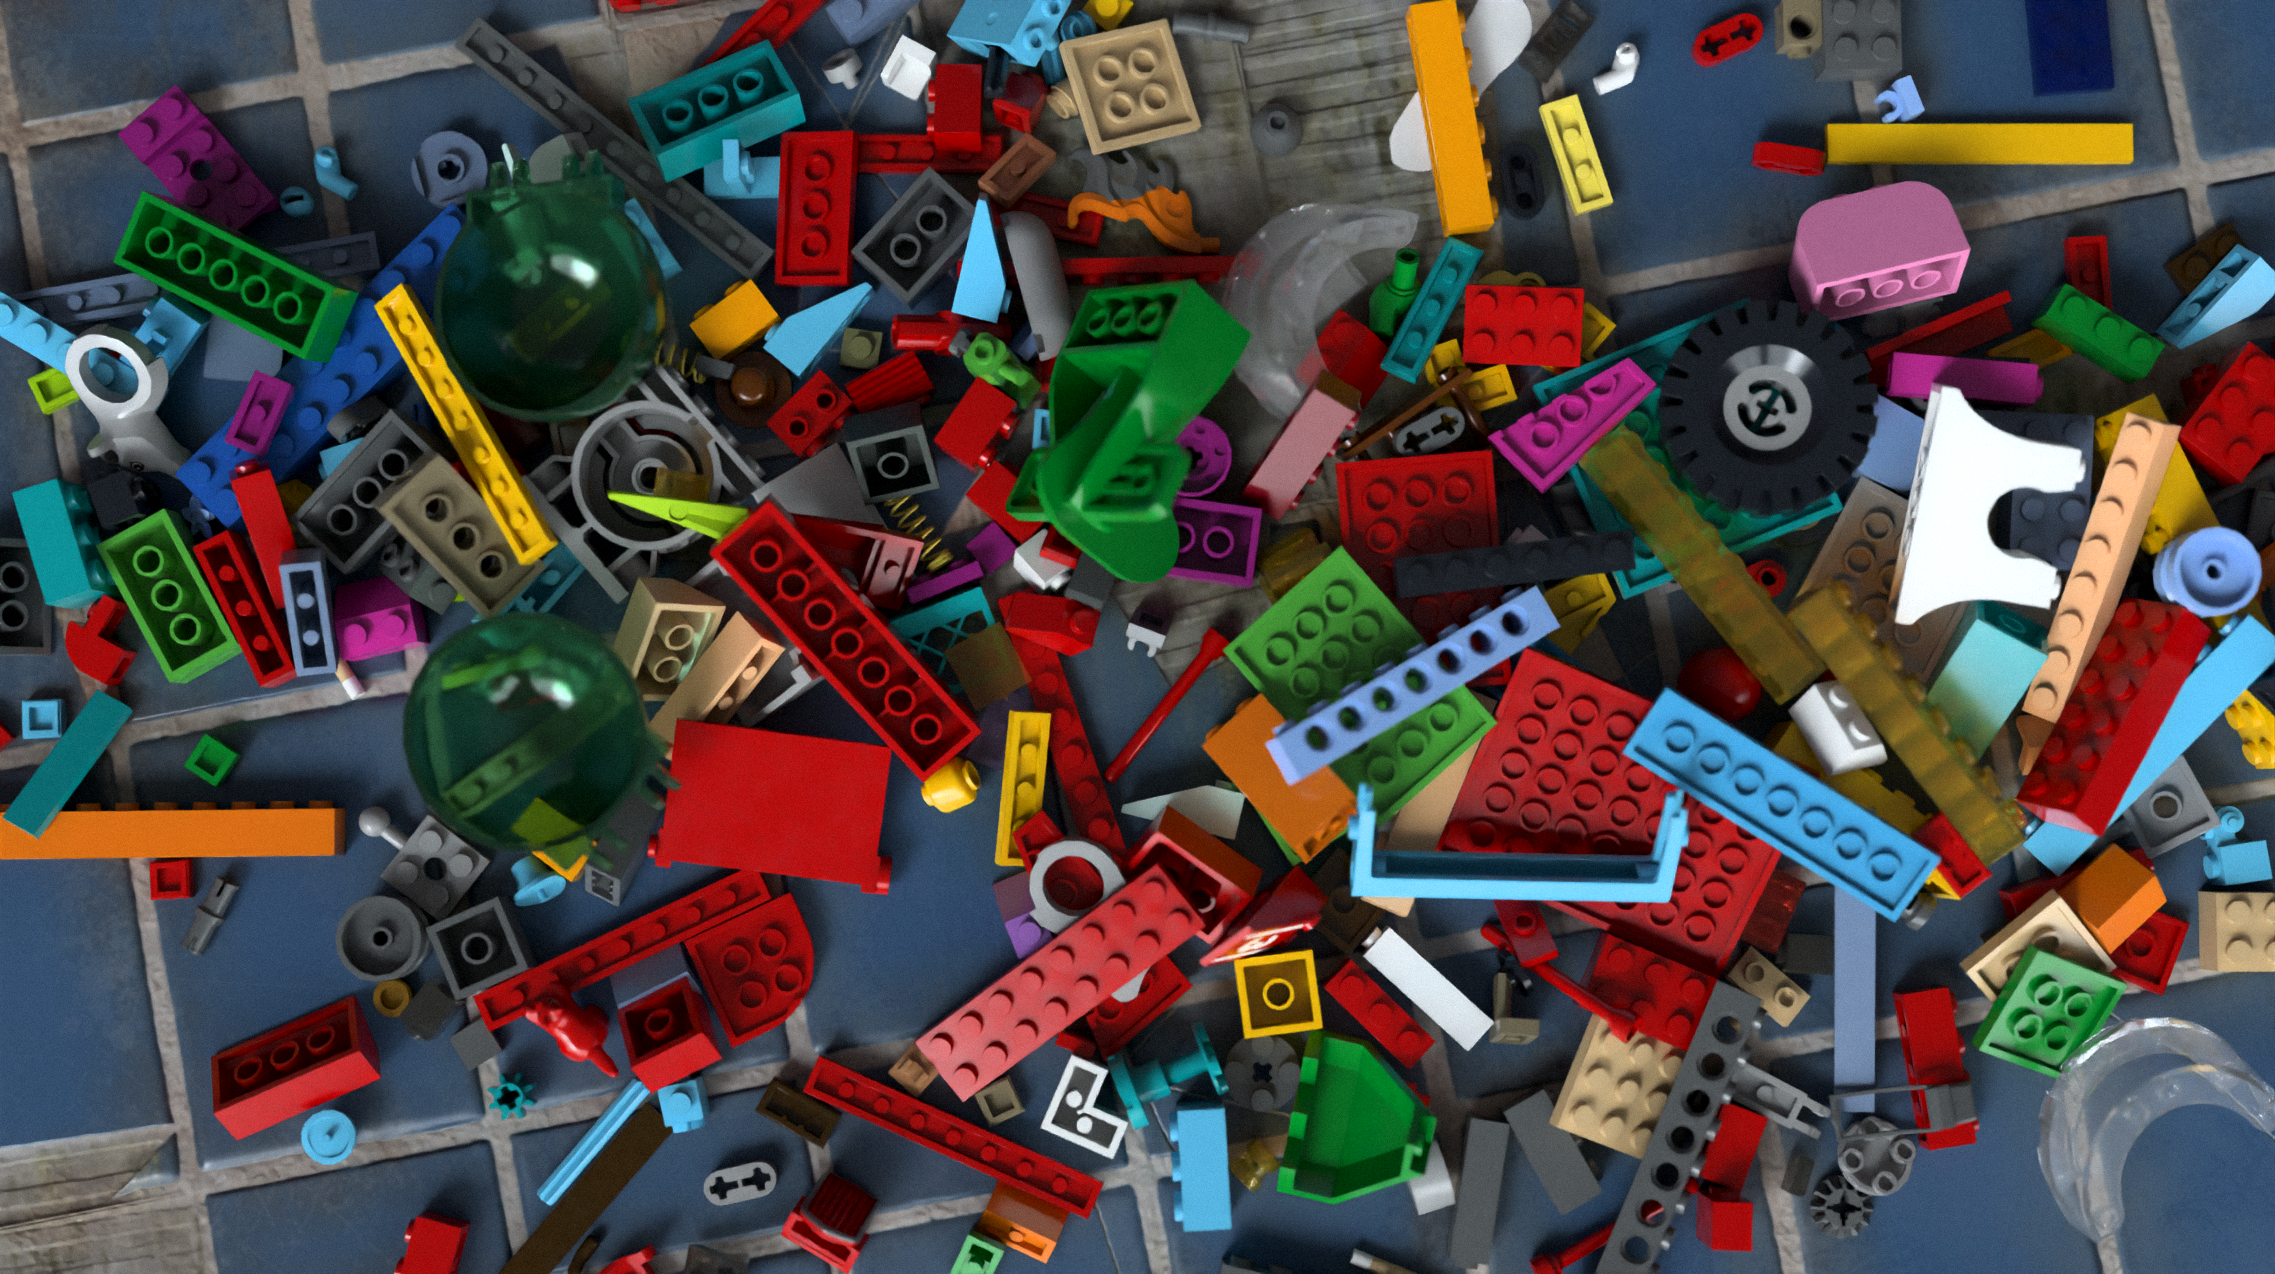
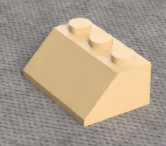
[604,577,726,701]

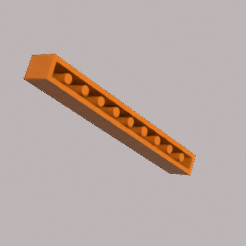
[0,801,346,859]

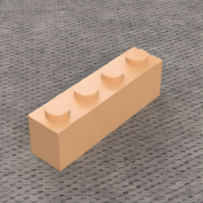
[644,611,786,760]

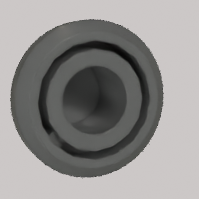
[1250,103,1303,157]

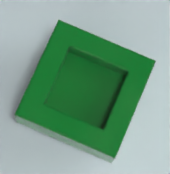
[184,733,242,787]

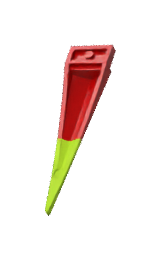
[607,489,924,611]

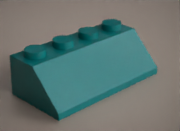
[627,39,806,183]

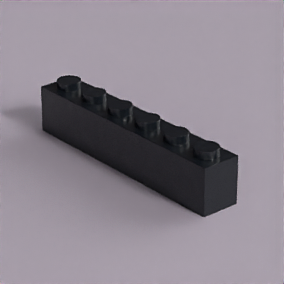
[1390,529,1636,599]

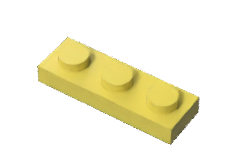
[1539,94,1614,216]

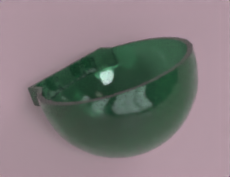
[433,150,668,422]
[403,611,682,872]

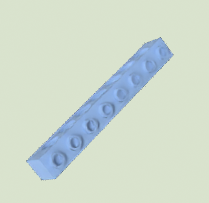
[1265,586,1560,785]

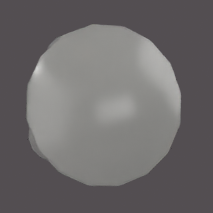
[1837,1117,1916,1196]

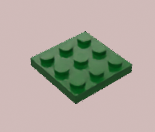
[1971,943,2128,1083]

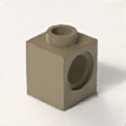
[1774,0,1822,59]

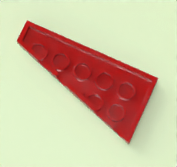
[1012,808,1193,1062]

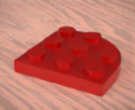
[684,892,815,1048]

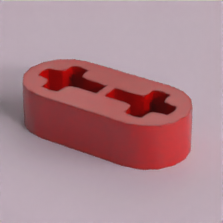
[1691,13,1764,67]
[1751,142,1826,176]

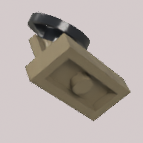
[1489,947,1539,1045]

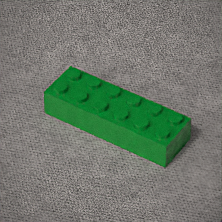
[113,190,359,363]

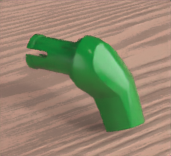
[1368,247,1421,340]

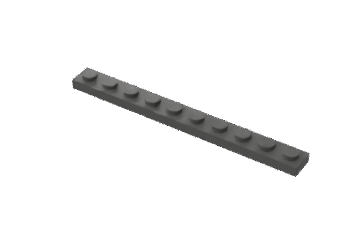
[454,16,776,282]

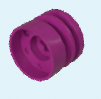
[1172,416,1231,498]

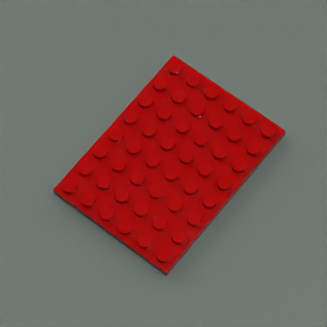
[1435,645,1821,980]

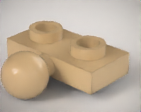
[1723,946,1811,1031]

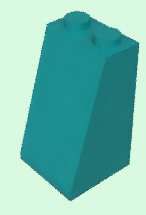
[1903,599,2049,769]

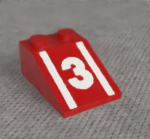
[1199,865,1328,967]

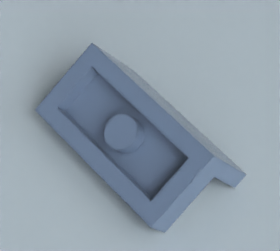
[609,943,703,1009]

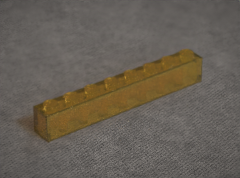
[1578,424,1827,705]

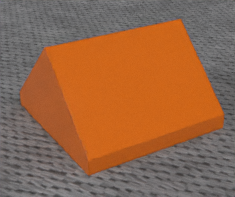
[2057,843,2167,954]

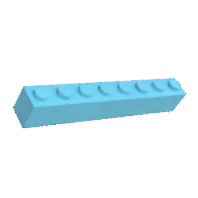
[2021,612,2275,877]

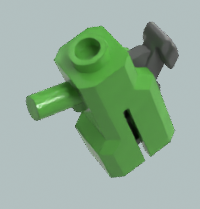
[948,327,1042,409]

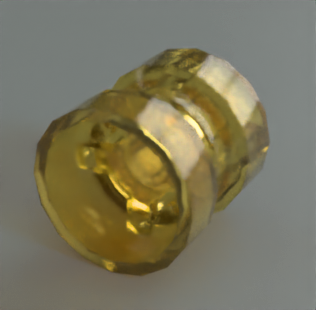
[1228,1137,1281,1193]

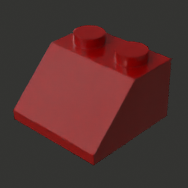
[1292,308,1389,410]

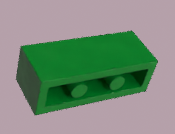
[2030,283,2165,385]

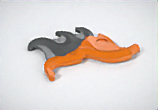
[1067,145,1220,256]

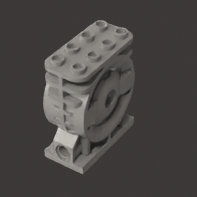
[521,364,766,605]

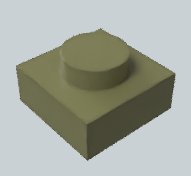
[839,327,884,371]

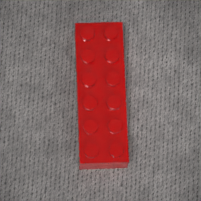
[2015,597,2212,837]

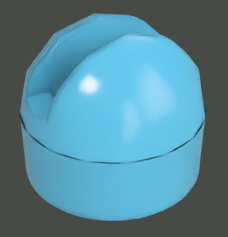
[280,186,314,219]

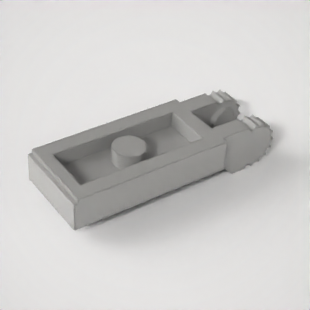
[1732,1063,1831,1140]

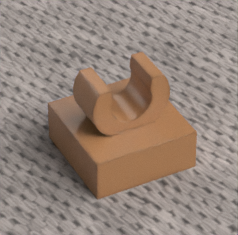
[888,1043,939,1098]

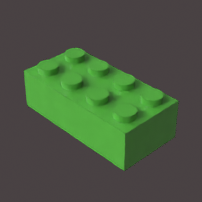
[96,508,243,684]

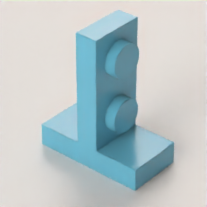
[704,139,780,199]

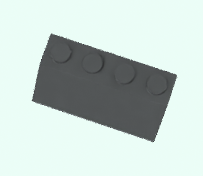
[288,409,461,575]

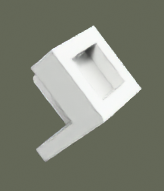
[881,35,939,101]

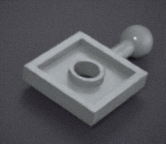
[2082,754,2222,859]
[359,806,493,921]

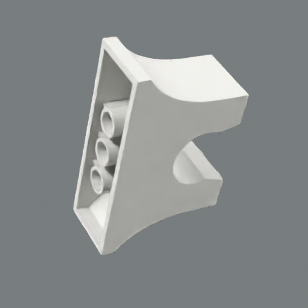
[1886,382,2086,625]

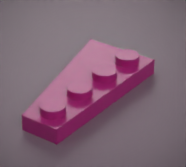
[1488,357,1656,494]

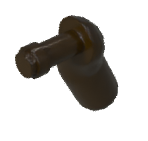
[567,1235,600,1274]

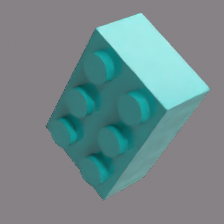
[12,478,120,610]

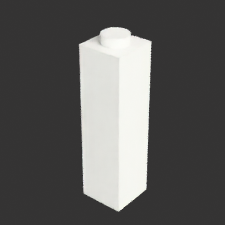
[1361,926,1494,1051]

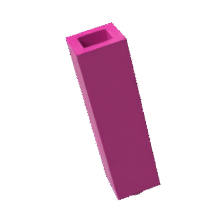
[1884,352,2043,408]

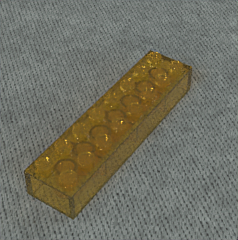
[1787,574,2028,867]

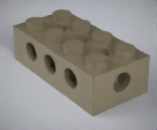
[371,449,547,621]

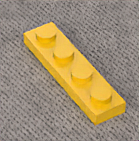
[995,709,1051,866]

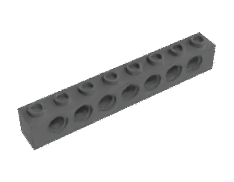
[1595,980,1768,1274]

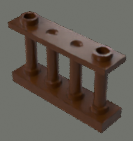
[1334,364,1503,462]

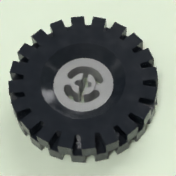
[1655,300,1879,519]

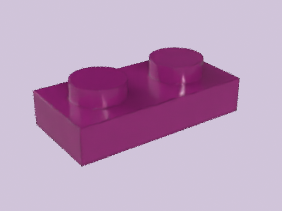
[224,370,296,458]
[906,558,986,607]

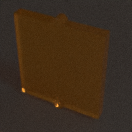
[944,621,1032,712]

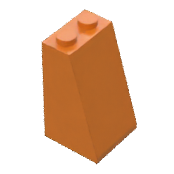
[1201,693,1357,864]

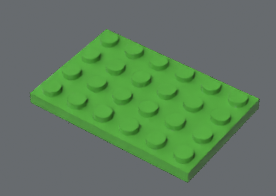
[1222,546,1497,828]

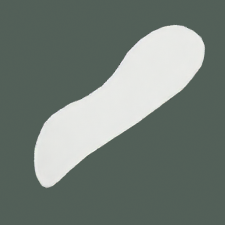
[1389,0,1532,171]

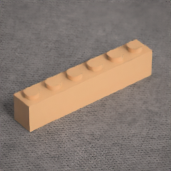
[1360,688,1497,917]

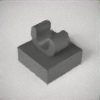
[1125,606,1173,657]

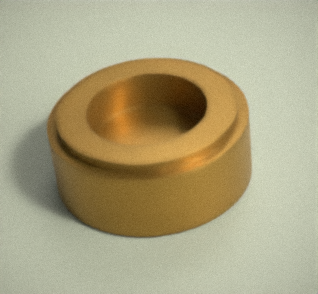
[373,978,415,1017]

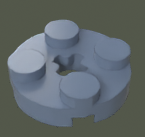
[411,131,491,209]

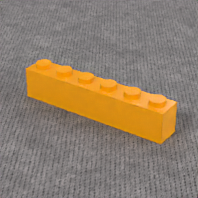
[1405,0,1498,238]

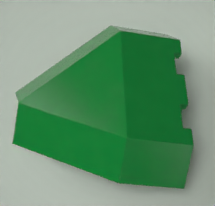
[1277,1029,1437,1204]

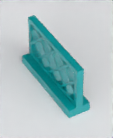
[888,583,1014,694]

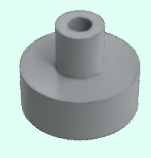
[822,48,862,89]

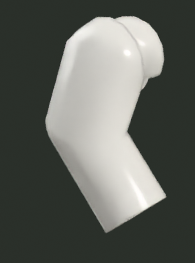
[1593,43,1640,95]

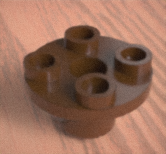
[715,352,793,429]

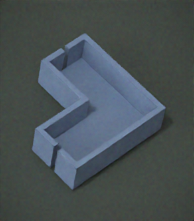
[1972,409,2095,572]

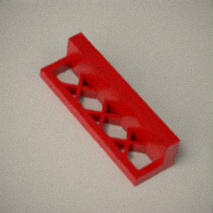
[1862,290,2013,389]

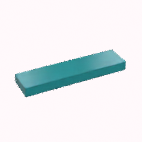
[1381,235,1484,384]
[2,689,133,839]

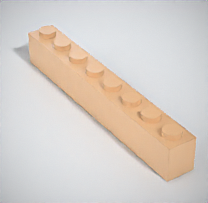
[2022,412,2182,723]

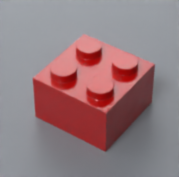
[933,376,1021,476]
[616,976,722,1093]

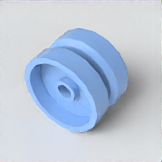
[2153,527,2262,618]

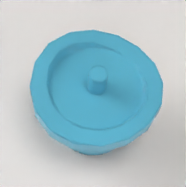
[511,855,566,906]
[301,1109,357,1164]

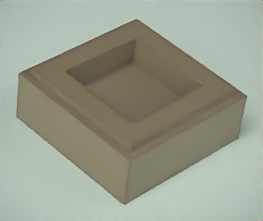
[974,1075,1025,1127]

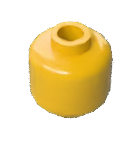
[921,756,981,813]

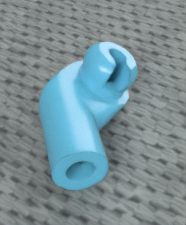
[314,146,358,201]

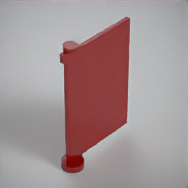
[647,718,893,895]

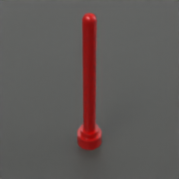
[1104,627,1230,783]
[1480,924,1643,1044]
[1529,1178,1699,1274]

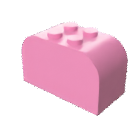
[1788,181,1971,323]

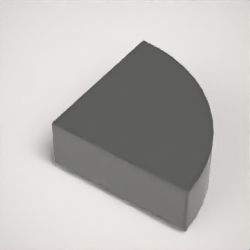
[694,355,736,382]

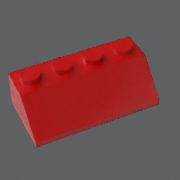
[211,995,381,1140]

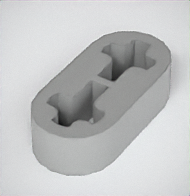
[704,1159,779,1205]

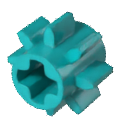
[487,1071,538,1120]

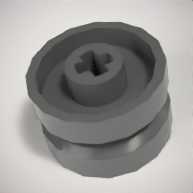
[335,893,434,982]

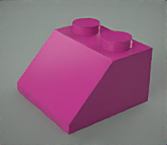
[333,575,430,662]

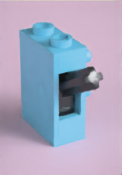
[947,0,1072,100]

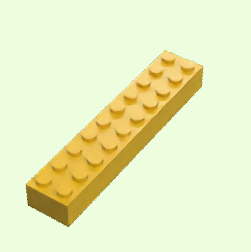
[2093,393,2275,769]

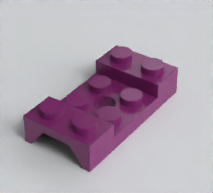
[117,85,281,232]

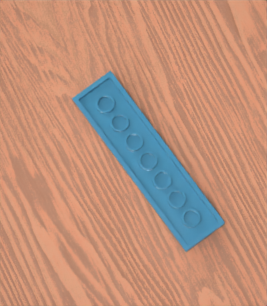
[1622,684,1941,922]

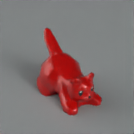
[523,980,619,1078]

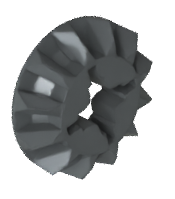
[1810,1175,1874,1239]

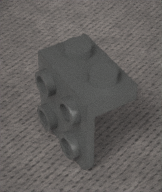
[378,508,465,615]

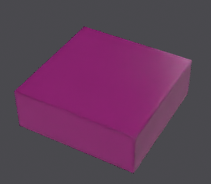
[965,521,1017,576]

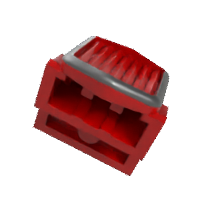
[781,1172,880,1274]

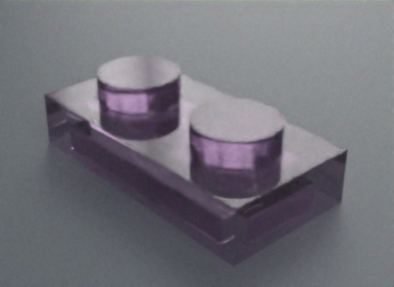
[966,686,1032,772]

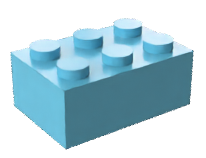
[1169,1100,1232,1232]

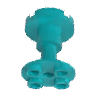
[1106,1019,1230,1130]

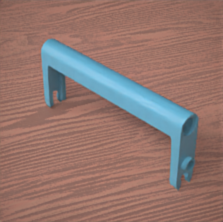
[1348,783,1688,903]

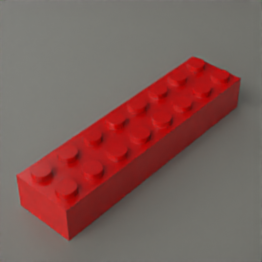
[709,493,982,783]

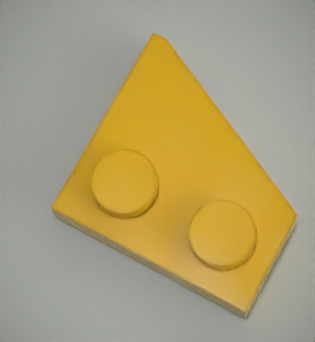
[1543,573,1617,655]

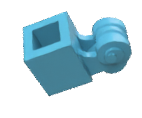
[2199,806,2273,886]

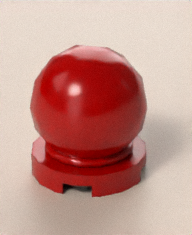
[1676,646,1764,723]

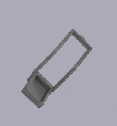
[1829,1080,1977,1142]

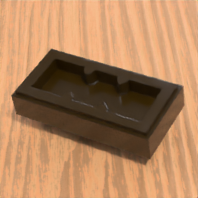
[755,1076,843,1149]

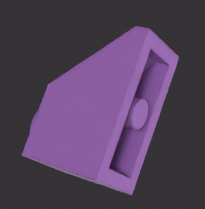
[992,871,1053,959]

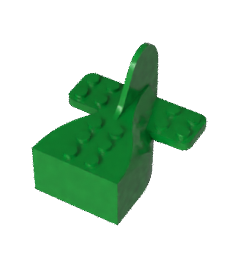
[1005,280,1253,583]

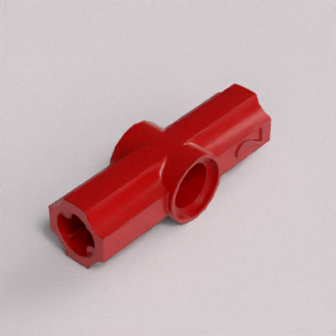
[891,310,1012,356]

